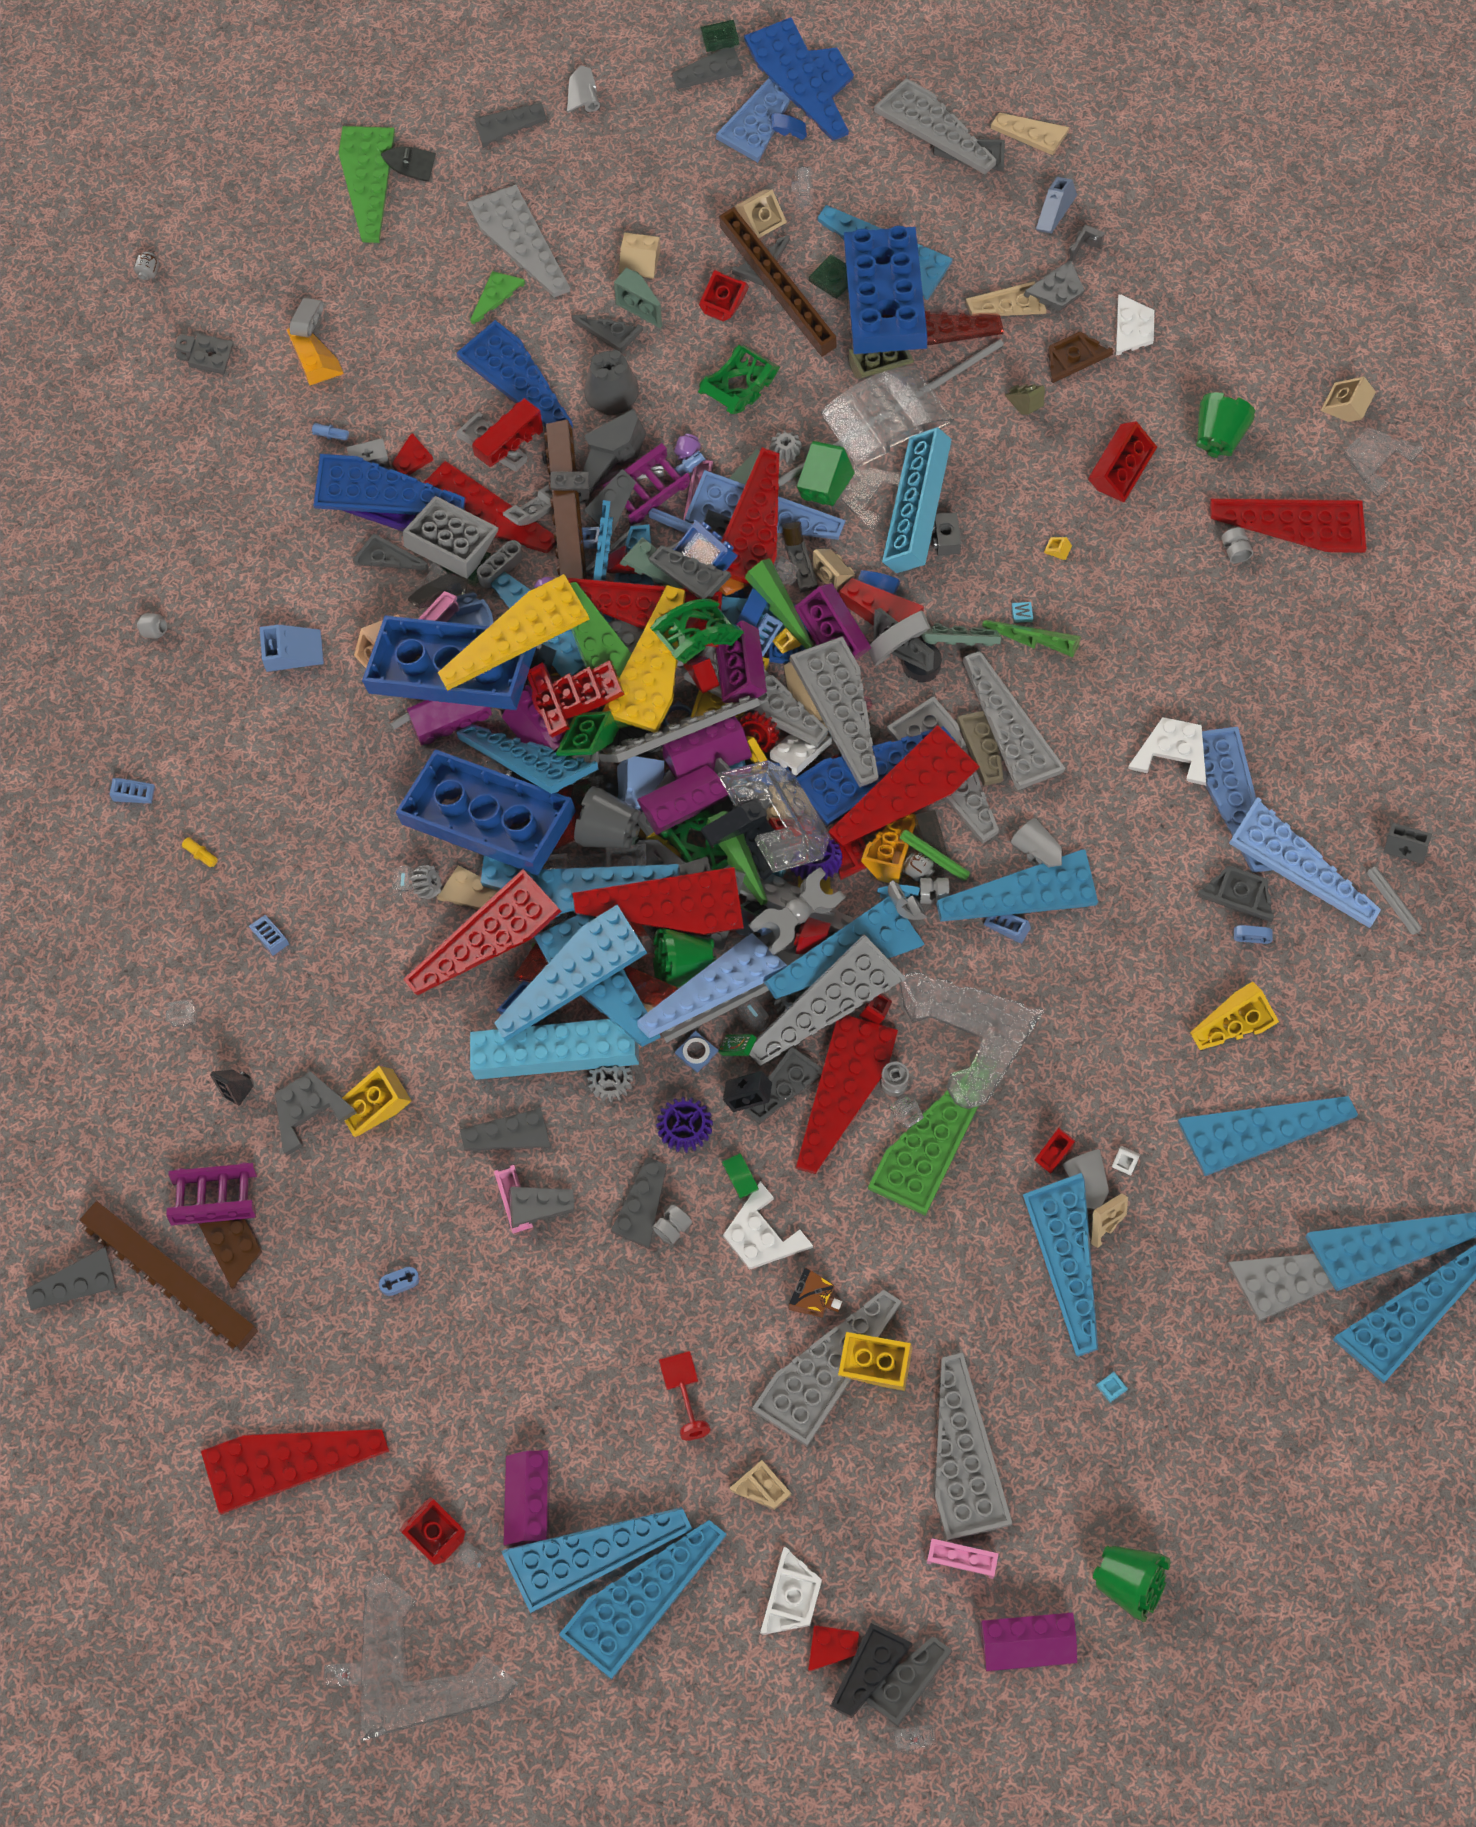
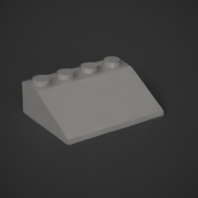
[403,496,498,579]

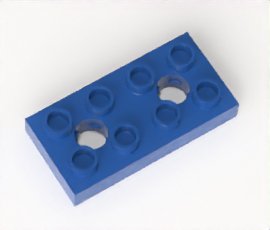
[844,226,927,354]
[362,616,537,710]
[396,749,576,876]

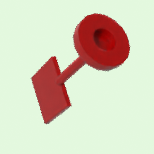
[659,1351,711,1441]

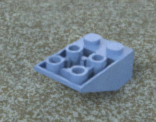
[259,625,324,672]

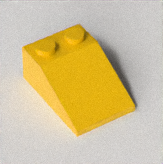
[342,1066,412,1137]
[838,1332,913,1391]

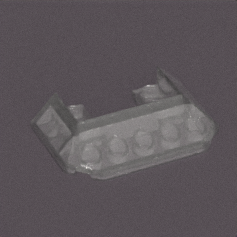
[717,760,831,873]

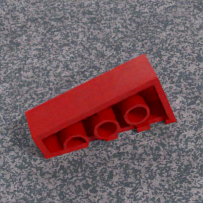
[472,398,543,467]
[840,578,924,626]

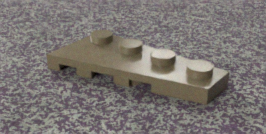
[956,711,1003,786]

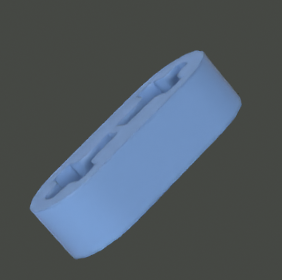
[1234,925,1273,944]
[379,1267,420,1296]

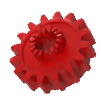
[739,711,779,753]

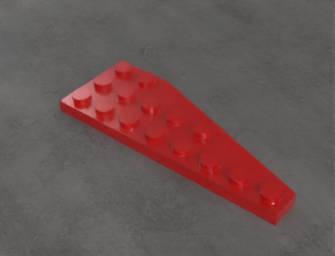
[712,447,779,586]
[827,725,980,847]
[573,867,744,935]
[795,1015,898,1174]
[201,1429,389,1515]

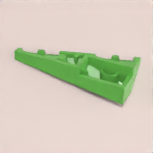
[745,558,813,649]
[982,620,1081,657]
[706,811,768,905]

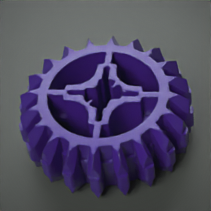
[788,834,842,881]
[656,1096,713,1153]

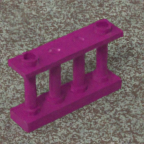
[603,443,690,525]
[166,1162,257,1226]

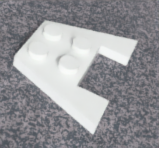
[1128,717,1206,785]
[723,1181,813,1270]

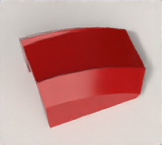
[699,270,749,322]
[399,1497,466,1565]

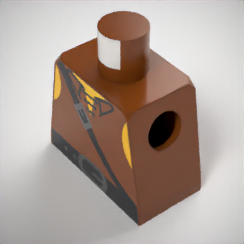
[789,1267,843,1318]

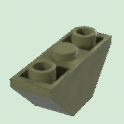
[1005,384,1045,415]

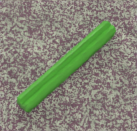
[900,830,970,881]

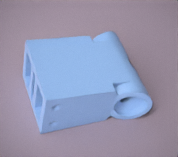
[617,756,664,811]

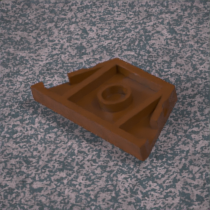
[1048,331,1114,383]
[198,1219,262,1289]

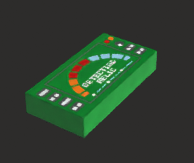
[718,1034,757,1056]

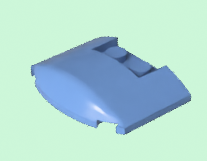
[429,592,494,626]

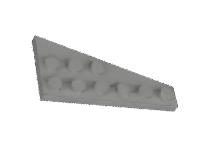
[1228,1254,1334,1321]

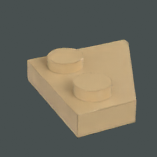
[1091,1193,1128,1248]
[730,1460,791,1510]

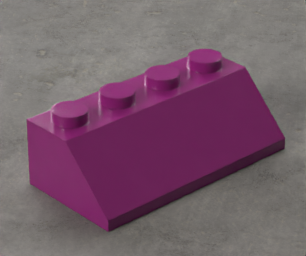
[794,583,871,660]
[716,620,767,703]
[502,685,566,752]
[407,700,492,745]
[663,716,752,780]
[637,765,729,835]
[504,1450,550,1546]
[980,1612,1077,1672]

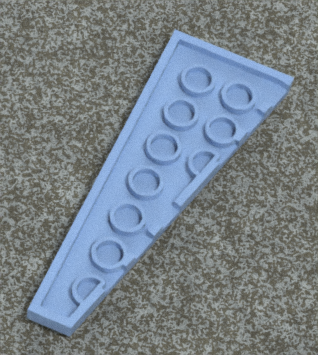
[1229,797,1381,928]
[637,933,787,1038]

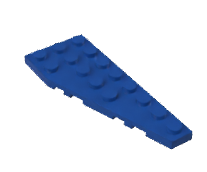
[744,17,849,140]
[457,320,573,428]
[313,454,466,515]
[792,726,956,827]

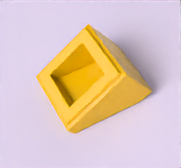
[1044,537,1072,560]
[772,628,801,653]

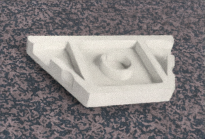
[1116,295,1154,355]
[770,735,832,775]
[760,1547,822,1635]

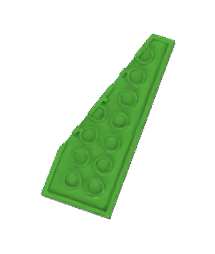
[339,126,395,243]
[570,582,632,729]
[868,1061,995,1216]

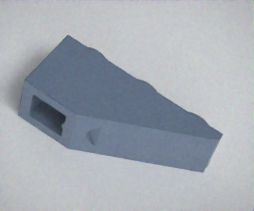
[1036,177,1077,233]

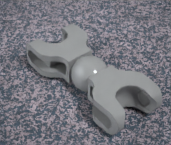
[749,867,845,955]

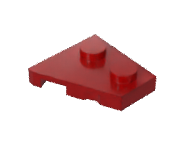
[392,433,433,476]
[839,838,867,880]
[808,1625,859,1672]

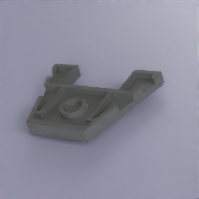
[275,1071,357,1156]

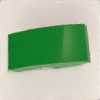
[721,1153,759,1199]

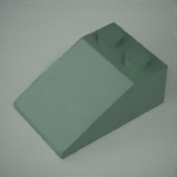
[614,267,662,328]

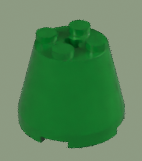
[1196,392,1255,458]
[652,929,717,990]
[1092,1546,1171,1622]

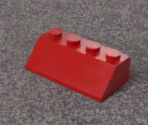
[1088,421,1157,502]

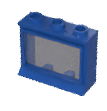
[673,519,738,571]

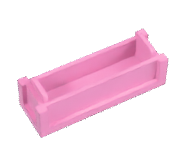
[419,591,460,622]
[494,1165,533,1234]
[927,1539,998,1579]

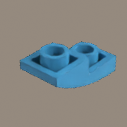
[876,885,920,899]

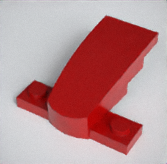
[527,660,625,738]

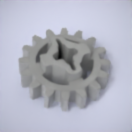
[587,1065,634,1102]

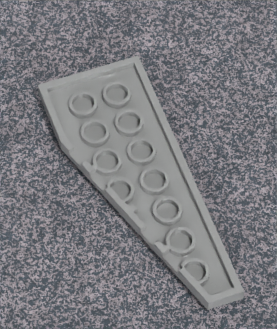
[598,696,760,762]

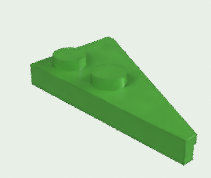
[470,271,525,324]

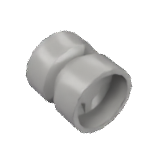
[1221,527,1254,564]
[919,878,949,904]
[881,1061,909,1097]
[652,1205,692,1245]

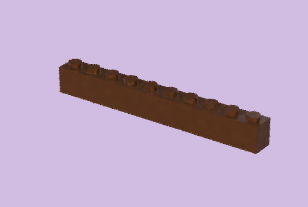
[719,207,837,357]
[544,419,587,580]
[79,1200,258,1351]

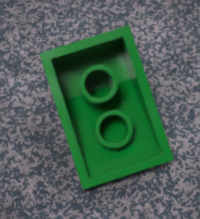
[556,711,619,756]

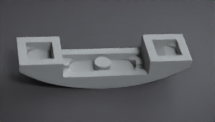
[503,485,553,525]
[868,611,931,666]
[888,881,927,920]

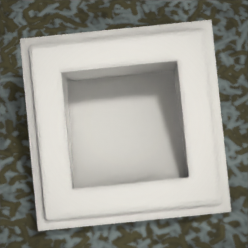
[1112,1146,1140,1176]

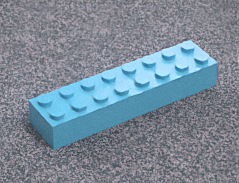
[882,427,952,573]
[470,1019,639,1080]

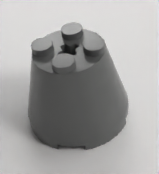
[584,350,639,415]
[574,787,641,849]

